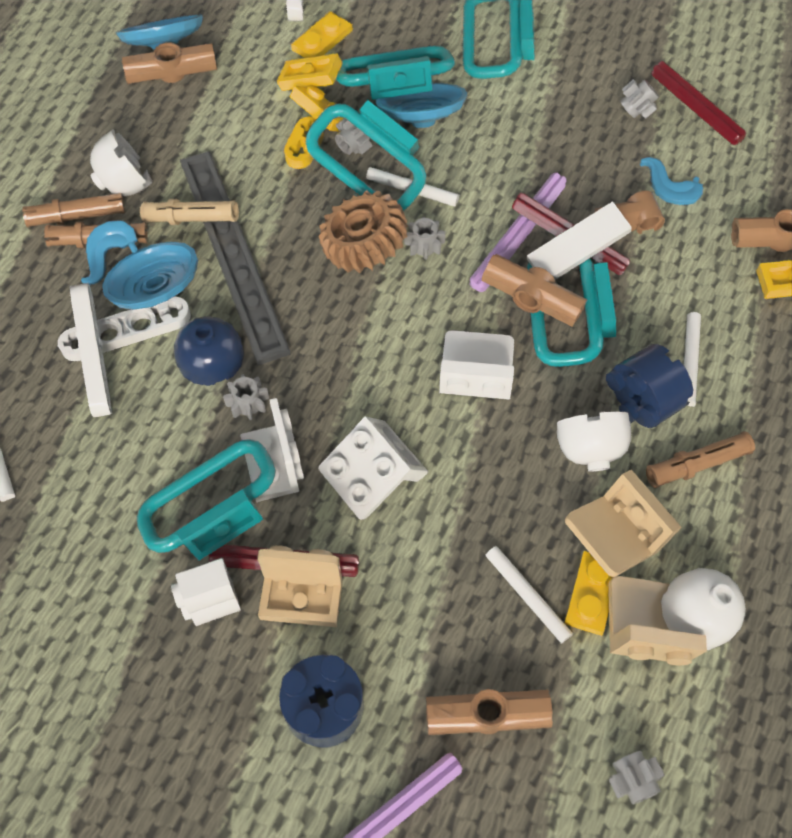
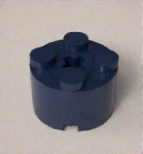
[606,344,693,428]
[279,655,364,748]

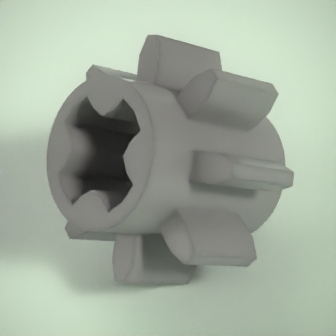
[620,79,659,119]
[335,118,373,155]
[404,217,446,260]
[223,374,269,421]
[609,751,665,805]

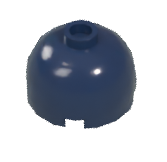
[174,316,244,386]

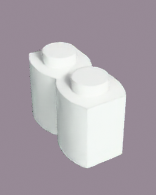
[171,558,241,626]

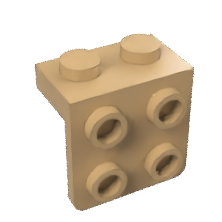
[565,470,682,577]
[258,545,343,627]
[609,576,707,666]

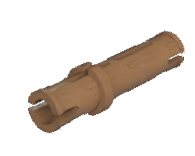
[22,193,125,227]
[44,222,148,248]
[646,431,755,488]

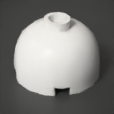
[90,130,152,196]
[557,412,631,472]
[661,568,746,650]

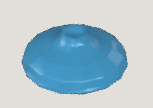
[116,14,203,50]
[376,83,468,128]
[102,242,198,310]

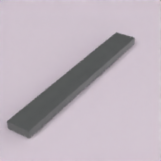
[180,151,291,365]

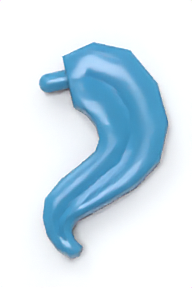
[640,157,703,205]
[81,221,138,285]

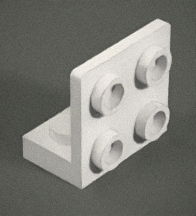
[240,398,304,502]
[319,416,428,520]

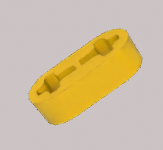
[284,116,324,169]

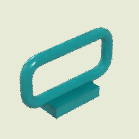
[463,0,535,79]
[336,46,455,100]
[306,100,426,211]
[527,258,616,367]
[136,439,276,560]

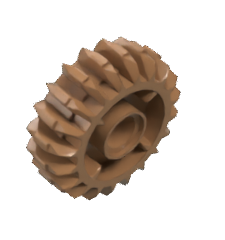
[319,190,408,273]

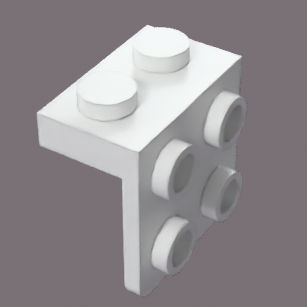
[439,330,514,399]

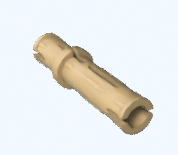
[140,199,239,225]

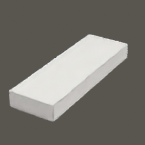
[527,201,632,280]

